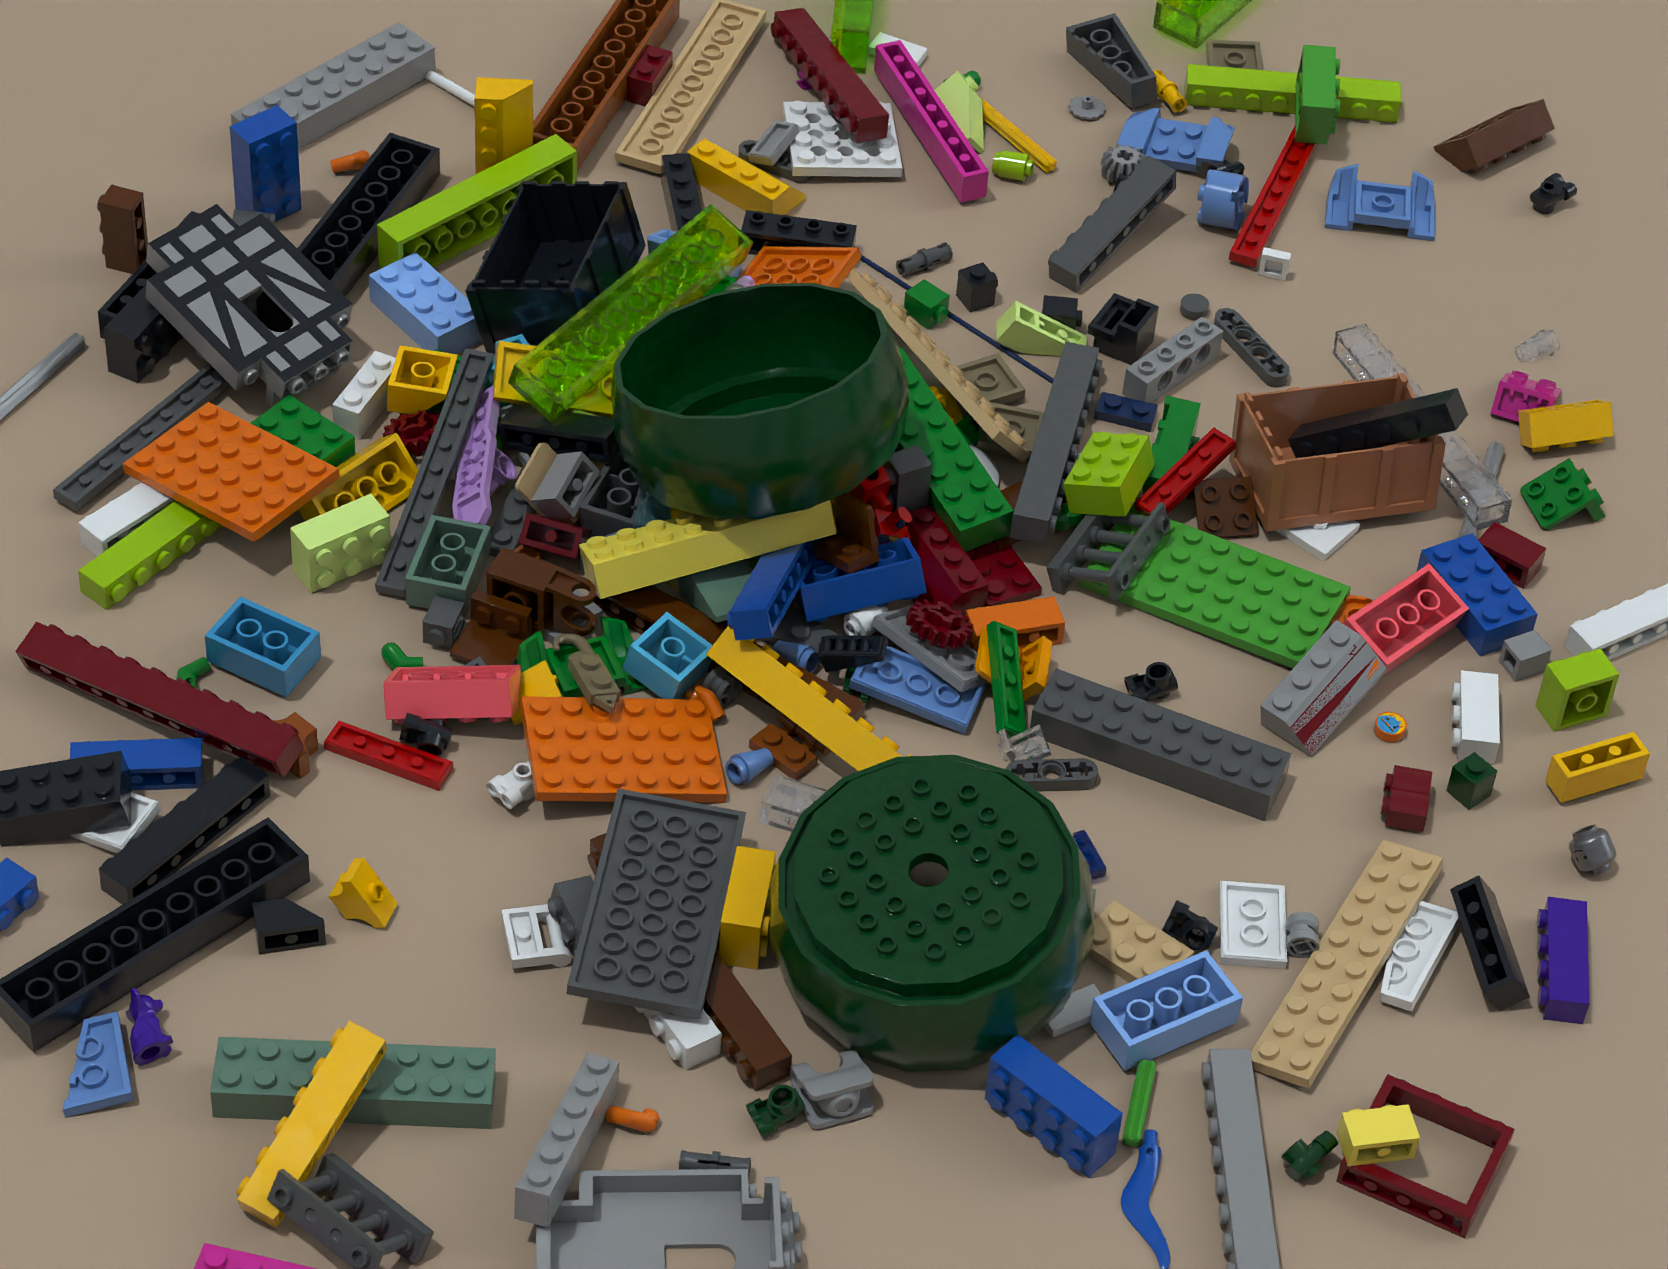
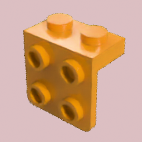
[975,625,1052,702]

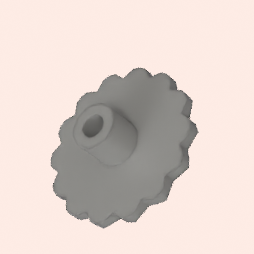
[1068,95,1106,121]

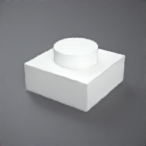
[1258,247,1291,281]

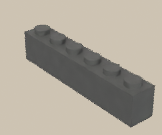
[1048,156,1176,293]

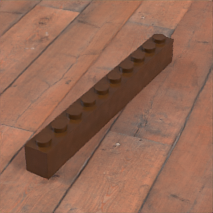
[593,585,865,721]
[587,833,792,1092]

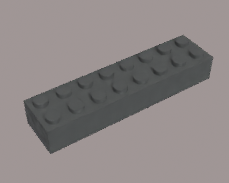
[1029,668,1292,821]

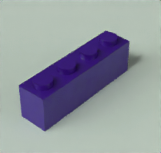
[1537,897,1589,1024]

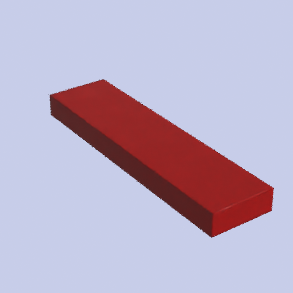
[1134,427,1237,516]
[324,721,453,791]

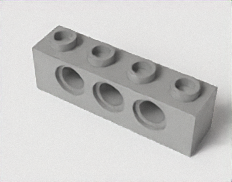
[1122,317,1223,403]

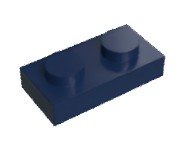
[1094,392,1158,432]

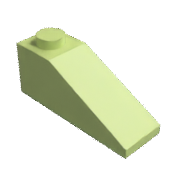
[934,71,984,153]
[996,301,1087,356]

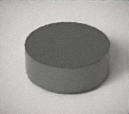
[1180,293,1209,320]

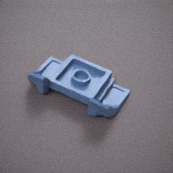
[1117,108,1235,172]
[1324,164,1435,241]

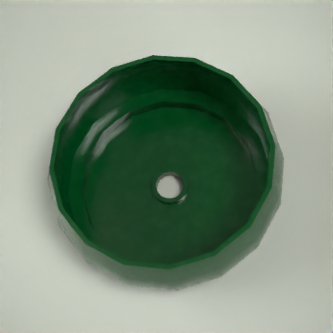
[611,283,909,519]
[770,755,1095,1072]

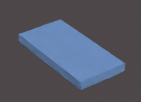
[848,646,986,734]

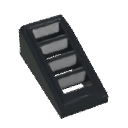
[818,635,888,673]

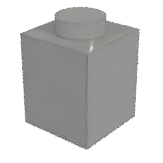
[1499,630,1552,682]

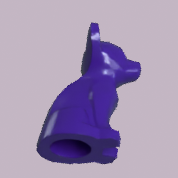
[125,988,173,1065]

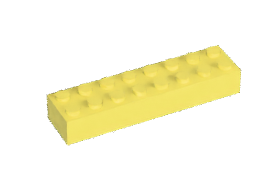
[579,500,836,599]

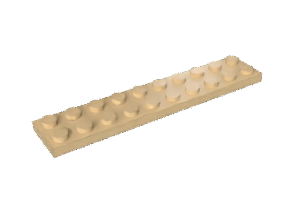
[615,0,766,174]
[847,268,1031,463]
[1251,839,1443,1089]

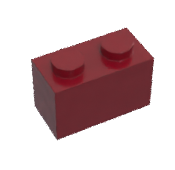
[627,45,673,107]
[518,513,593,559]
[1478,521,1547,589]

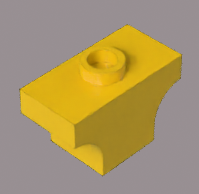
[329,857,398,928]

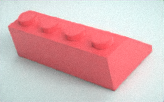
[383,665,521,724]

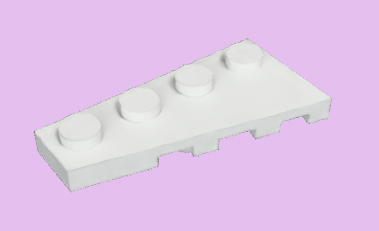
[1381,901,1461,1011]

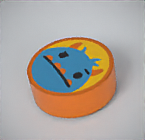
[1374,712,1407,742]

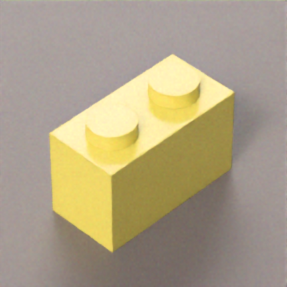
[1337,1104,1420,1167]

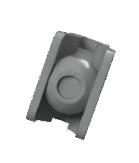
[790,1049,873,1129]

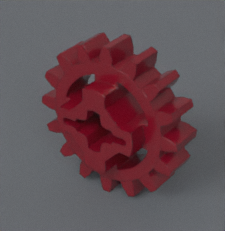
[382,409,440,456]
[906,599,974,650]

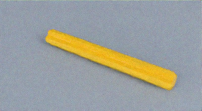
[979,95,1057,173]

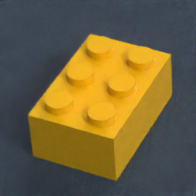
[719,846,776,970]

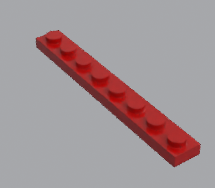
[1228,126,1317,268]

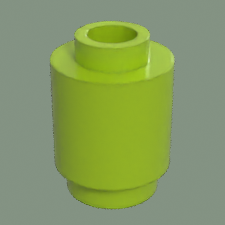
[992,150,1034,181]

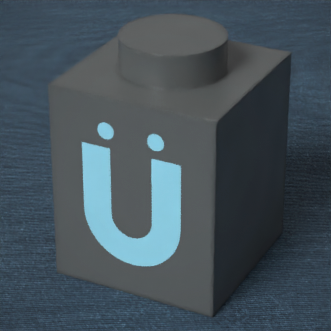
[422,595,465,649]

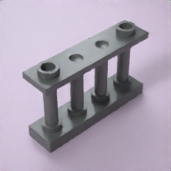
[1046,503,1170,601]
[267,1152,434,1269]

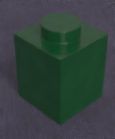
[1446,752,1497,810]

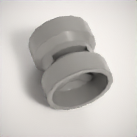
[1286,912,1319,958]

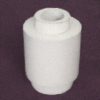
[844,605,889,636]

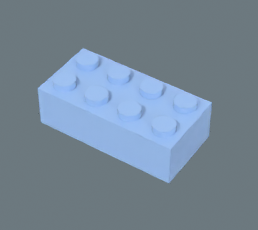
[369,252,482,354]
[1089,950,1243,1071]

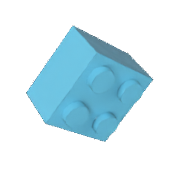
[622,612,713,699]

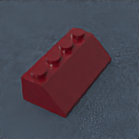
[907,505,989,616]

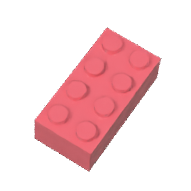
[1343,564,1469,677]

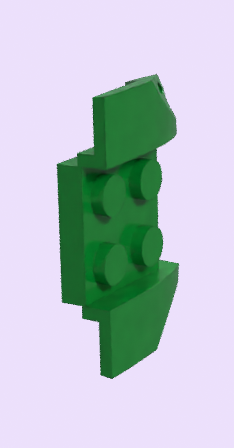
[517,617,649,697]

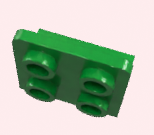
[1520,458,1605,530]

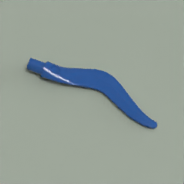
[1121,1129,1170,1269]

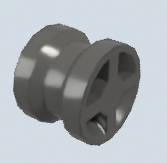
[703,666,743,706]

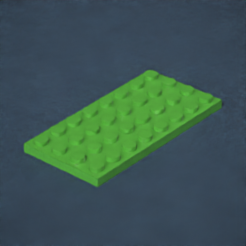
[1079,505,1351,668]

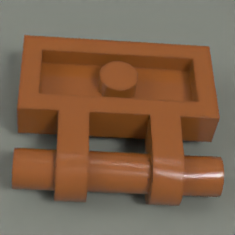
[749,713,830,781]

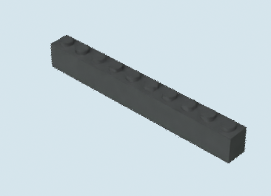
[1010,341,1103,545]

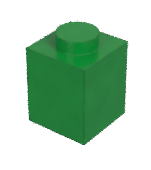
[904,279,950,330]

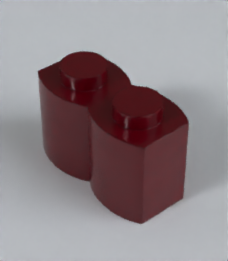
[1380,765,1432,832]

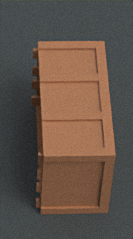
[1229,373,1446,532]

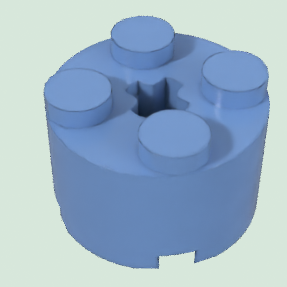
[1197,169,1249,230]

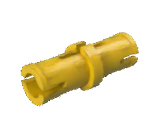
[1153,69,1188,113]

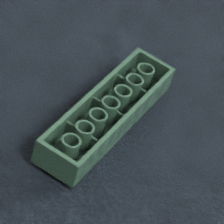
[210,1037,496,1129]

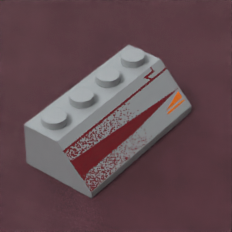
[1260,620,1387,757]

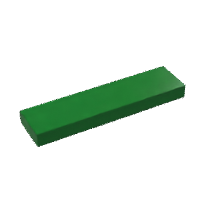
[987,621,1027,742]

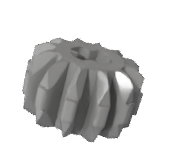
[1100,143,1146,184]

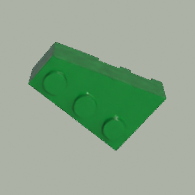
[1142,395,1201,495]

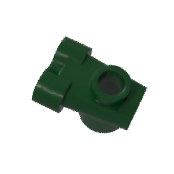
[745,1084,806,1139]
[1281,1130,1338,1181]

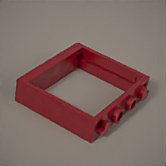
[1336,1074,1515,1239]

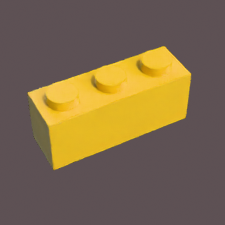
[1518,399,1614,452]
[1545,731,1650,803]

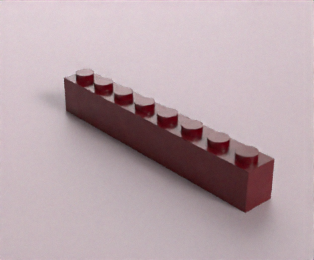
[771,8,889,143]

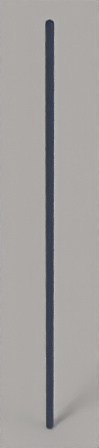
[860,254,1054,384]

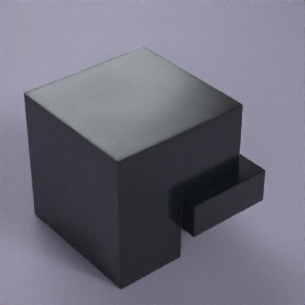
[1087,293,1159,365]

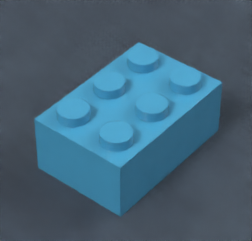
[205,596,321,697]

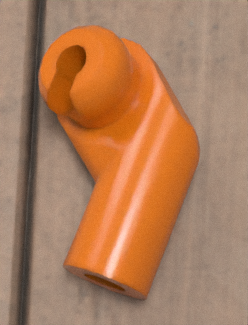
[330,150,370,173]
[685,685,726,722]
[606,1105,660,1133]

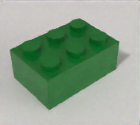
[251,395,355,467]

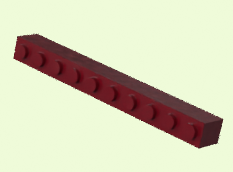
[15,621,304,778]

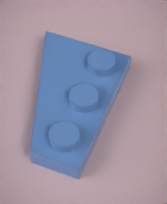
[62,1011,134,1118]

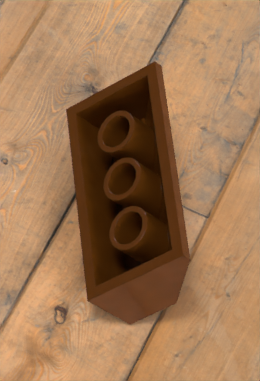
[1433,99,1555,173]

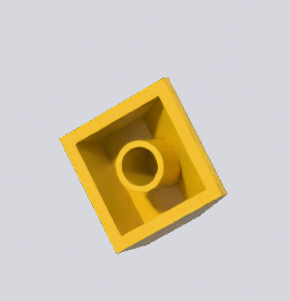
[387,345,458,414]

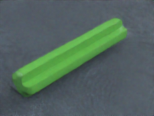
[1122,1059,1156,1147]

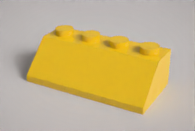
[474,77,533,174]
[687,138,806,215]
[298,433,419,521]

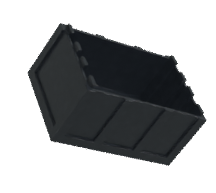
[465,181,646,355]

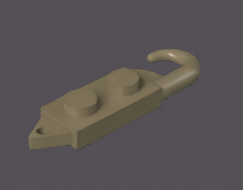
[552,634,621,714]

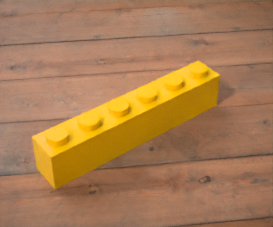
[236,1020,387,1229]

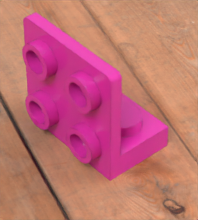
[1490,370,1562,422]

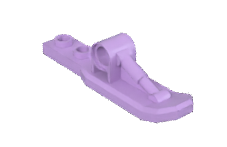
[452,386,516,525]

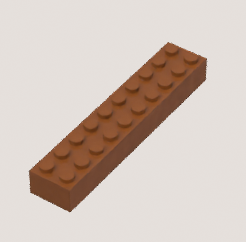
[533,0,680,172]

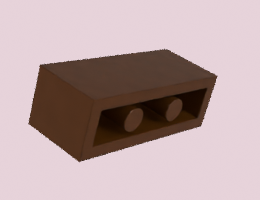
[97,185,148,274]

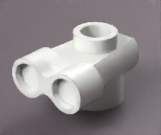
[486,761,535,809]

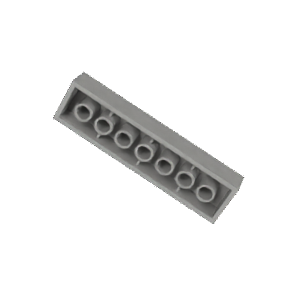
[231,22,436,149]

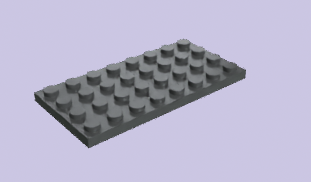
[566,788,746,1019]

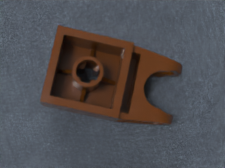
[486,547,596,636]

